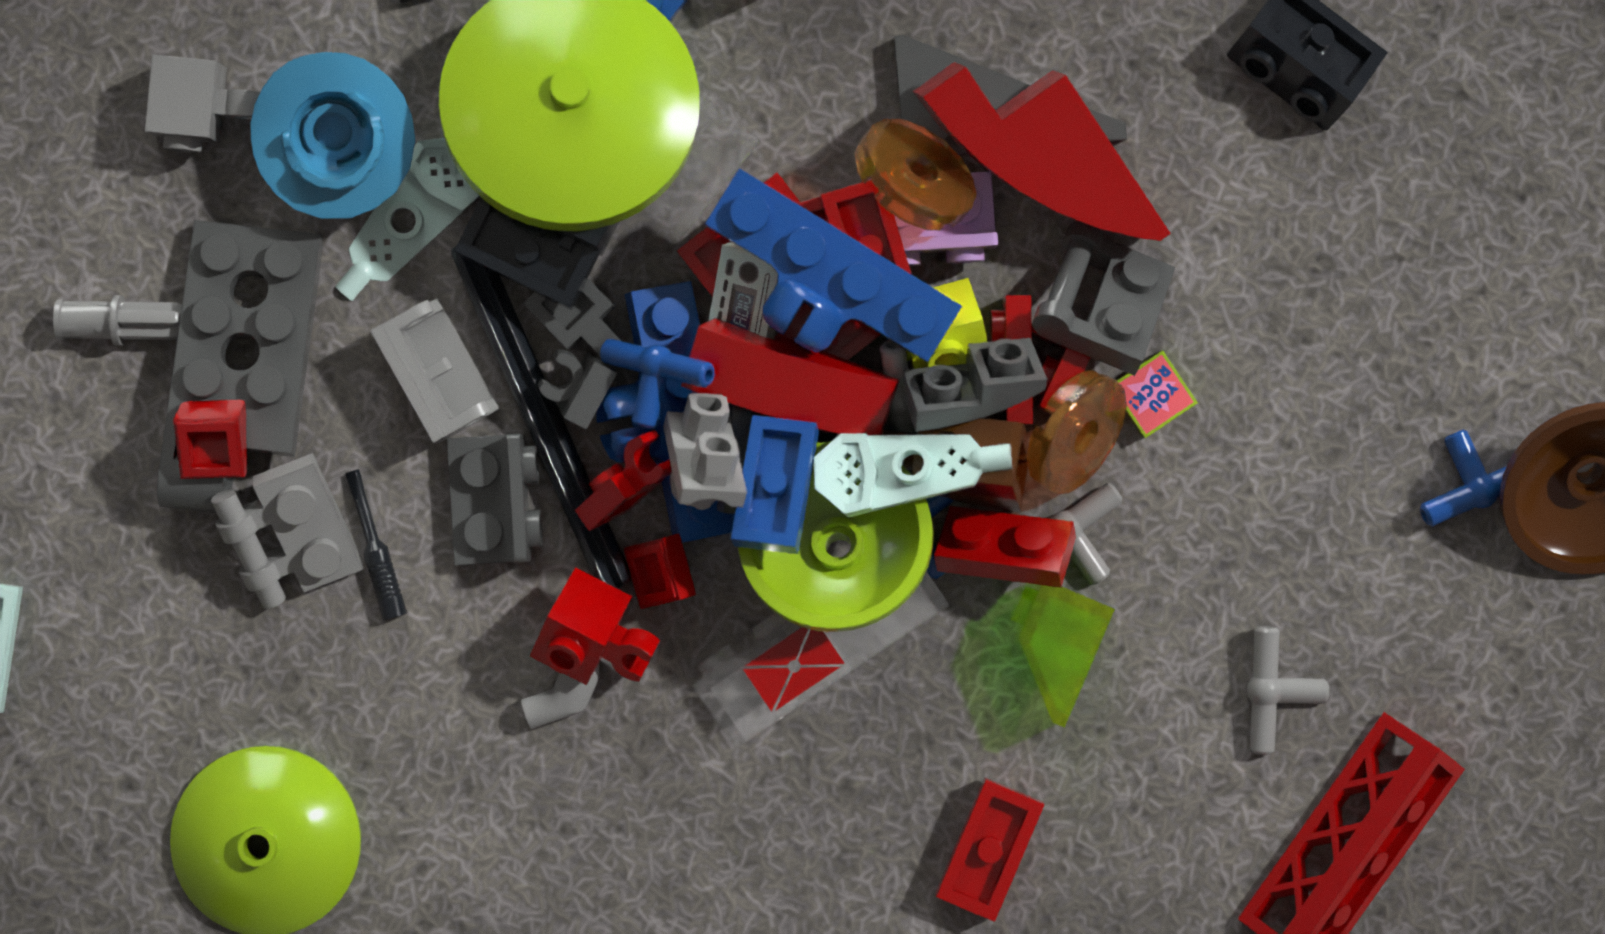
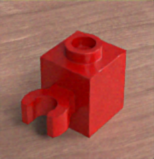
[530,567,660,686]

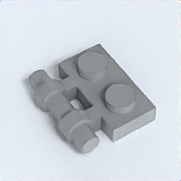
[211,453,363,609]

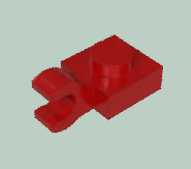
[575,430,672,531]

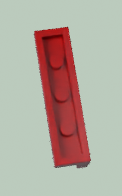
[1237,712,1465,934]

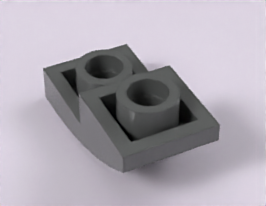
[901,338,1047,431]

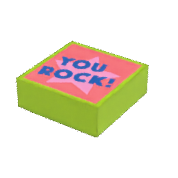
[1108,350,1198,439]

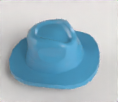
[251,52,415,219]

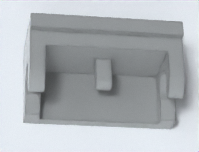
[370,298,500,443]

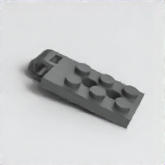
[157,220,324,513]

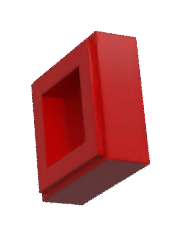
[624,533,696,609]

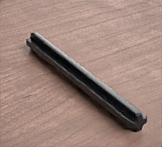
[451,246,631,588]

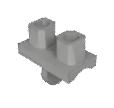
[663,393,747,510]

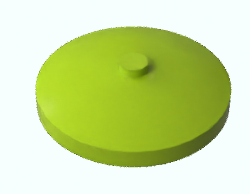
[439,0,700,231]

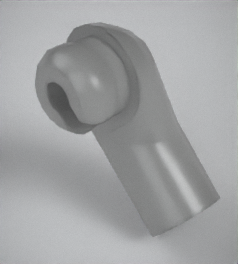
[521,664,600,729]

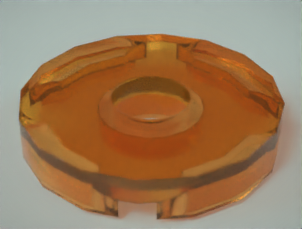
[854,118,977,230]
[1027,371,1127,494]

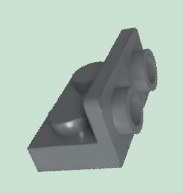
[447,433,543,565]

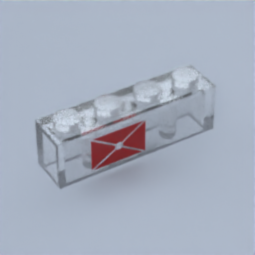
[692,571,949,749]

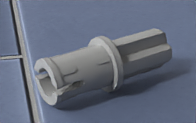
[53,295,182,346]

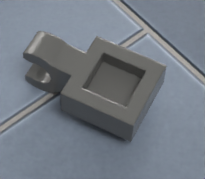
[523,278,622,370]

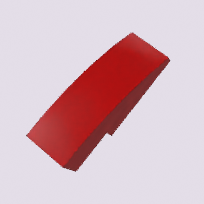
[681,318,900,435]

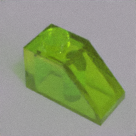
[1010,584,1115,728]

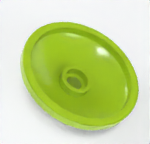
[738,441,933,632]
[170,746,361,934]

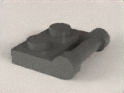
[1032,221,1175,376]

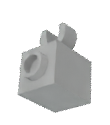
[145,54,260,153]

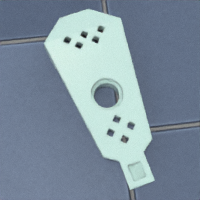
[335,138,480,301]
[814,433,1012,517]

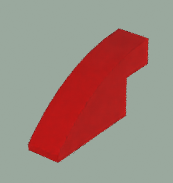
[912,62,1171,241]

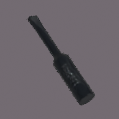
[345,469,407,621]

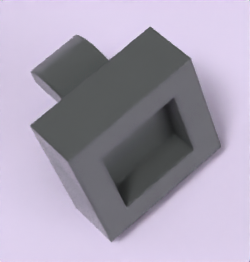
[537,349,617,429]

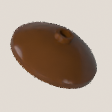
[1500,402,1605,575]

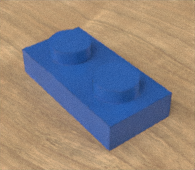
[731,415,819,554]

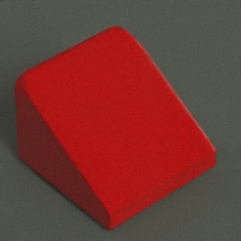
[173,400,247,479]

